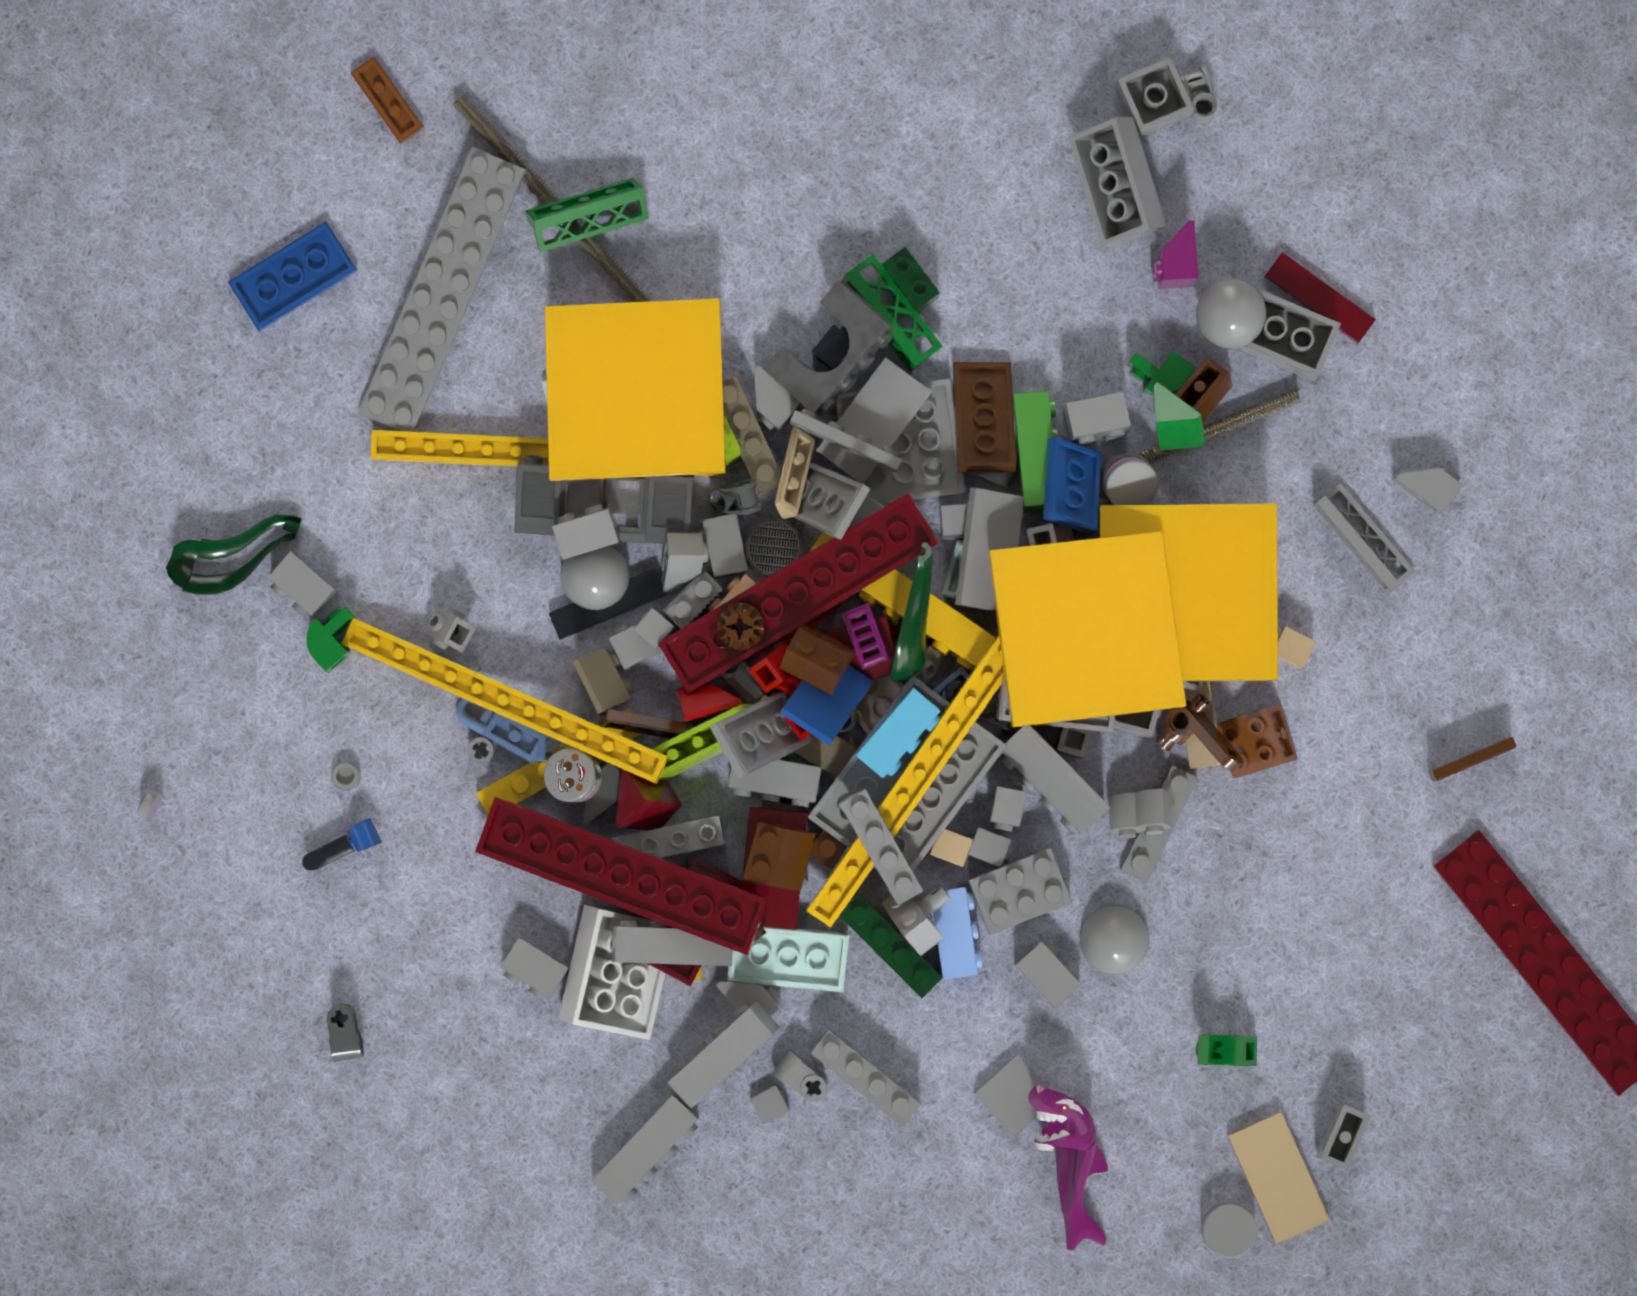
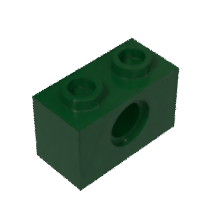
[882,247,940,313]

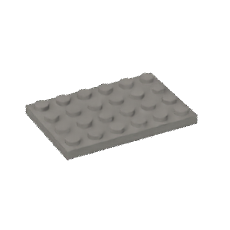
[808,676,1007,871]

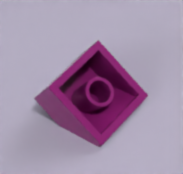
[1152,220,1198,289]

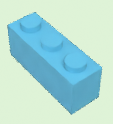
[855,686,941,778]

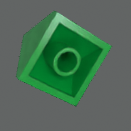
[1154,382,1205,450]

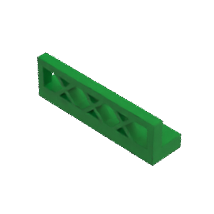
[525,177,649,252]
[842,254,943,372]

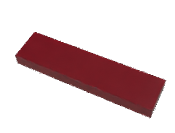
[1264,252,1376,344]

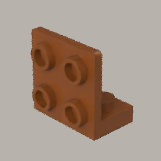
[1217,704,1298,778]

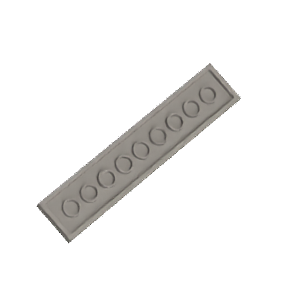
[358,147,526,432]

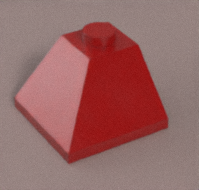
[676,682,742,723]

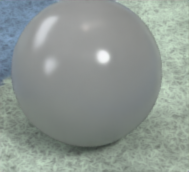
[1196,278,1266,349]
[560,545,630,610]
[1080,905,1149,975]

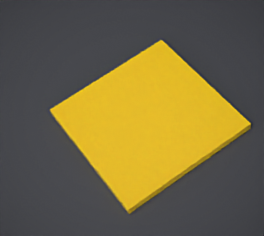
[545,298,726,481]
[1100,503,1278,681]
[988,531,1186,727]

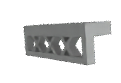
[1313,482,1415,594]

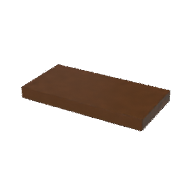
[952,362,1016,472]

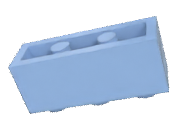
[930,887,982,979]

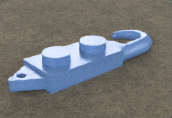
[456,698,553,764]

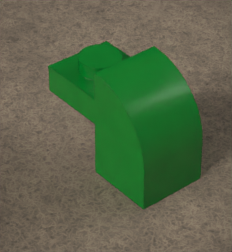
[1127,351,1196,396]
[306,607,356,673]
[1196,1034,1257,1066]

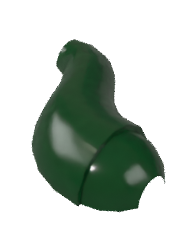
[166,514,302,595]
[891,542,933,681]

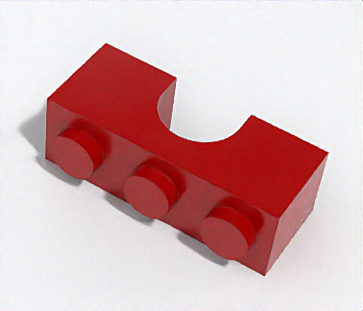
[749,643,811,741]

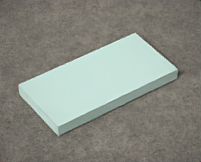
[726,926,850,992]

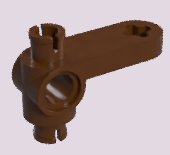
[1155,693,1243,772]

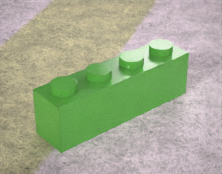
[1013,391,1058,514]

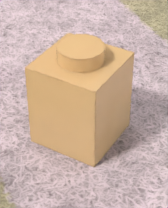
[1278,626,1317,670]
[929,829,973,867]

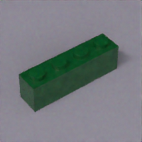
[839,894,942,999]

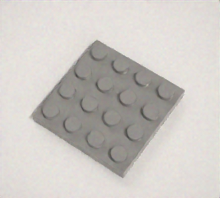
[836,378,966,504]

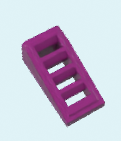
[842,602,892,670]

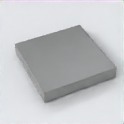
[974,1054,1048,1137]

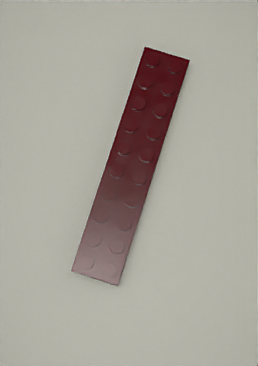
[658,492,939,693]
[475,797,769,955]
[1432,830,1637,1096]

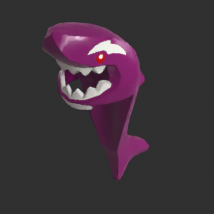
[1028,1084,1108,1251]

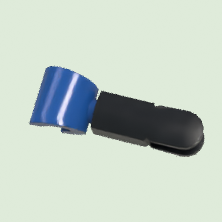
[302,818,382,871]

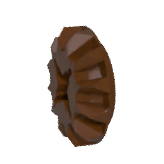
[717,603,764,650]

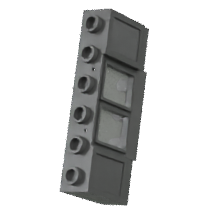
[514,455,695,544]

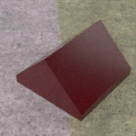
[615,769,683,831]

